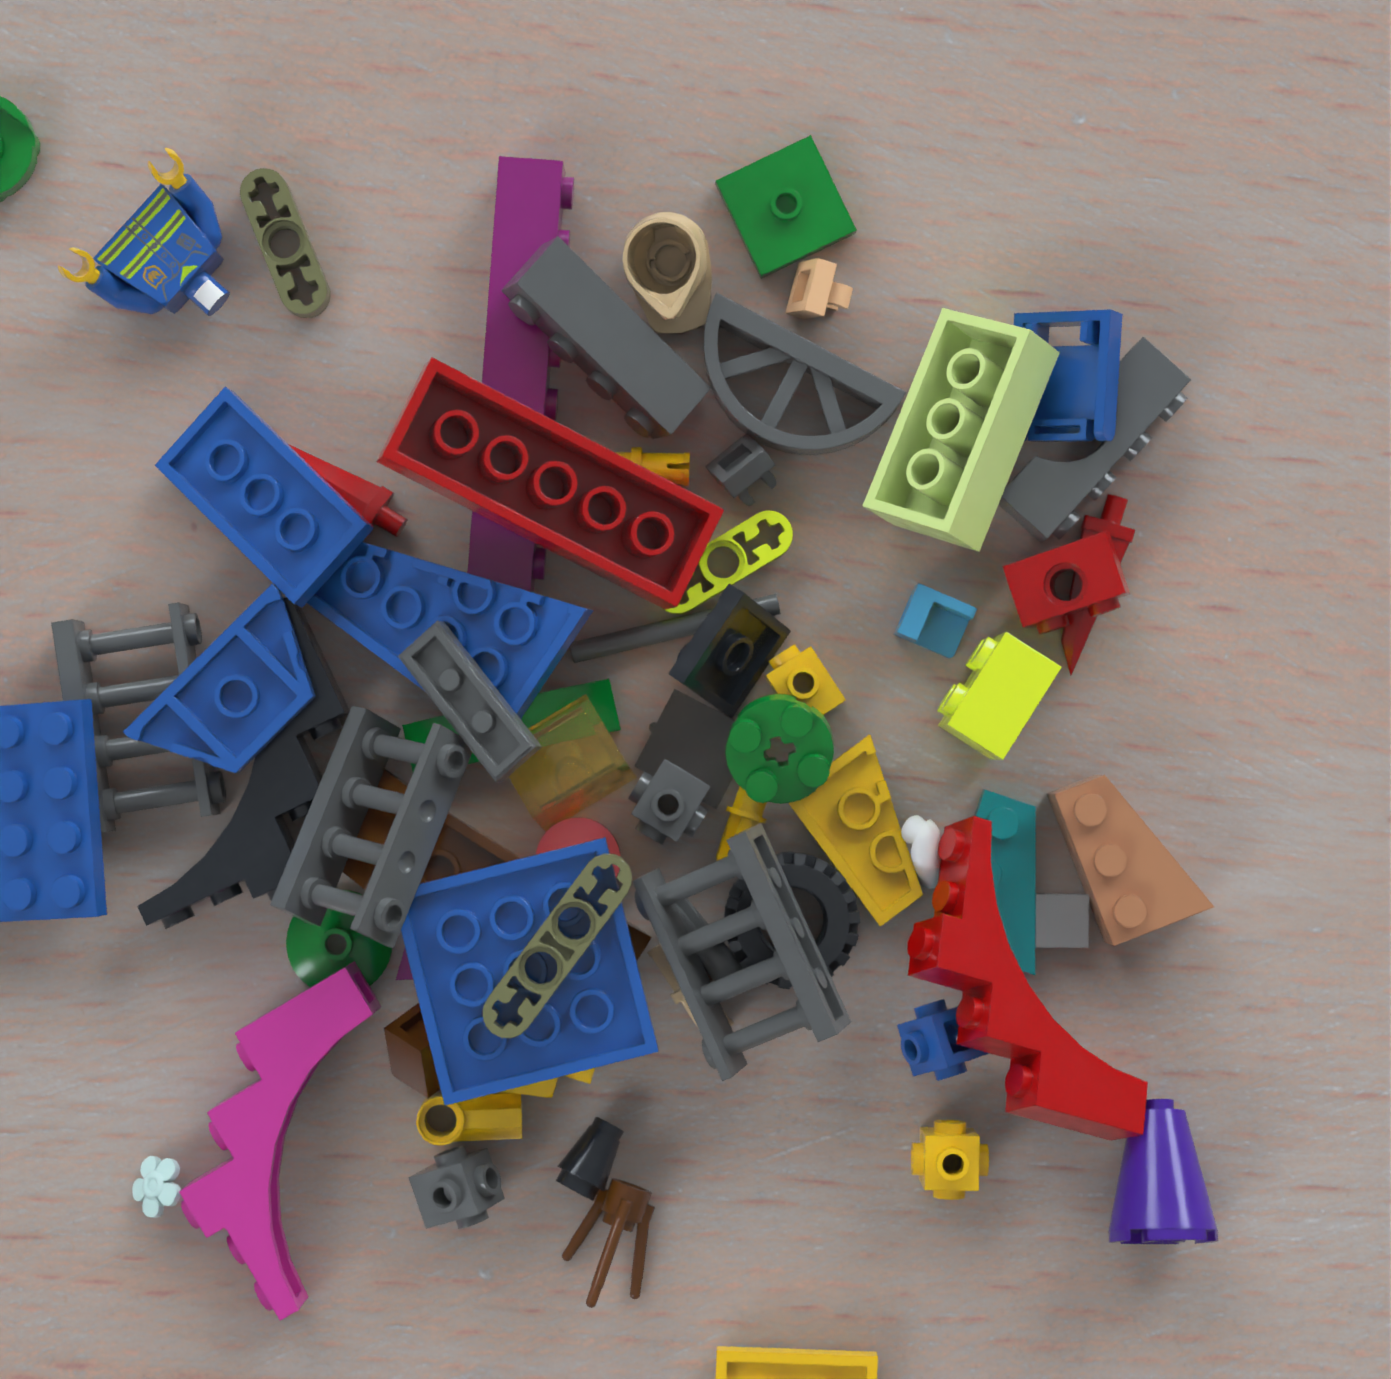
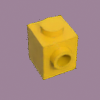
[765,644,846,715]

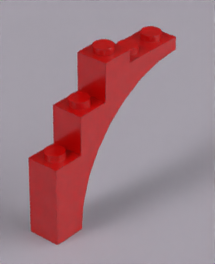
[907,816,1148,1141]

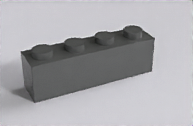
[501,237,711,439]

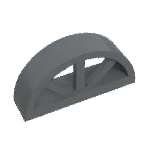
[704,292,906,455]

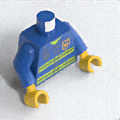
[58,148,230,316]

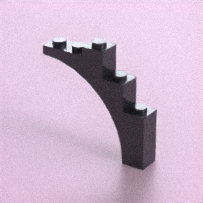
[137,597,350,929]

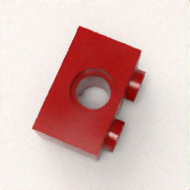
[1002,531,1130,635]

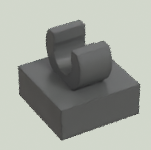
[705,433,777,506]

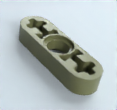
[240,168,330,318]

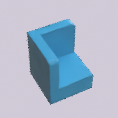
[893,583,977,658]

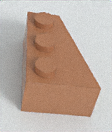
[1047,775,1214,946]

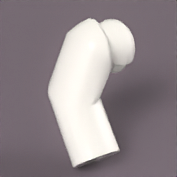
[901,815,941,889]

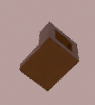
[384,1003,440,1098]

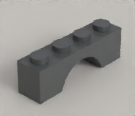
[999,337,1191,543]

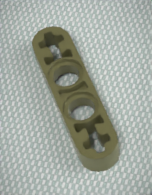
[483,853,632,1038]

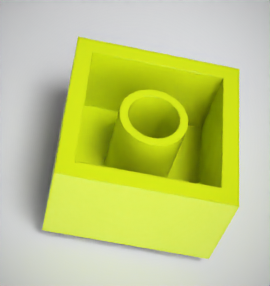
[937,632,1062,760]

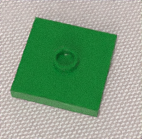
[715,135,857,279]

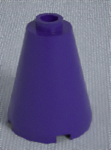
[1108,1099,1218,1244]

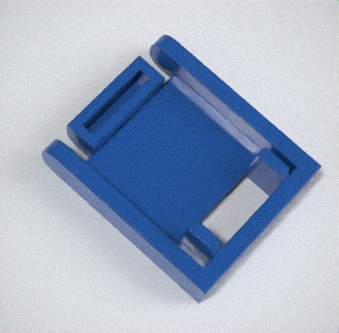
[1014,309,1123,442]

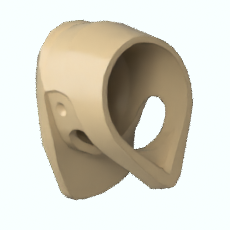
[623,212,712,334]

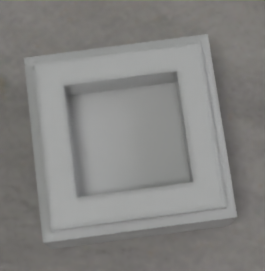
[1035,893,1089,948]

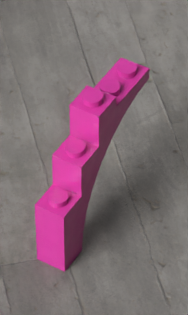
[179,961,382,1321]

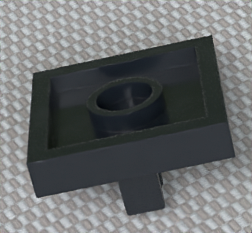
[668,584,791,718]

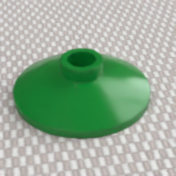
[286,889,393,987]

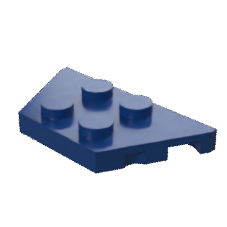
[123,584,316,773]

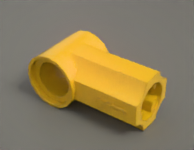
[416,1091,523,1146]

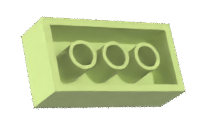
[862,308,1060,552]

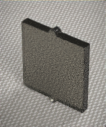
[634,689,735,809]

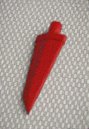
[288,444,408,537]
[1061,494,1136,676]

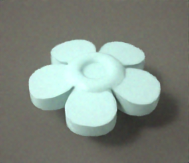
[132,1156,181,1218]

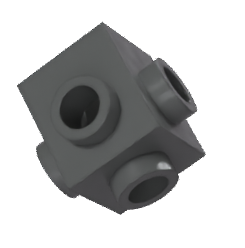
[628,758,711,845]
[408,1145,505,1229]

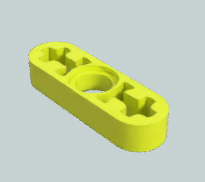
[662,510,793,615]

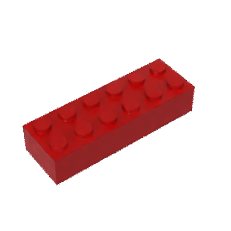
[376,357,725,609]

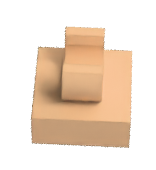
[785,258,853,319]

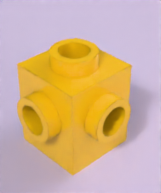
[911,1119,989,1200]

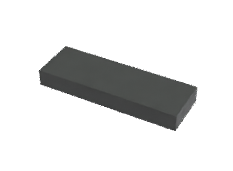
[398,621,542,782]

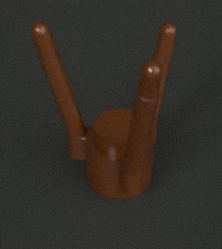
[562,1178,655,1308]

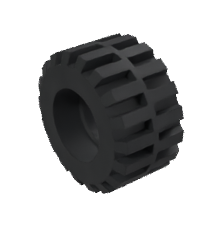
[724,851,860,989]

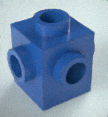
[897,999,990,1081]

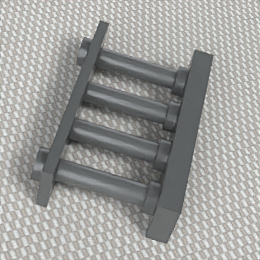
[51,602,226,833]
[270,706,472,949]
[632,823,851,1081]

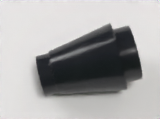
[556,1116,624,1201]

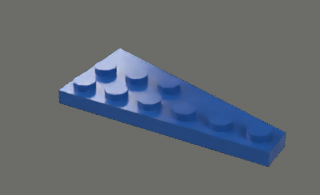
[307,542,594,719]

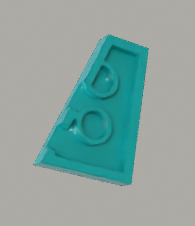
[974,789,1036,975]

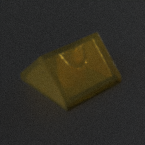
[509,694,637,832]

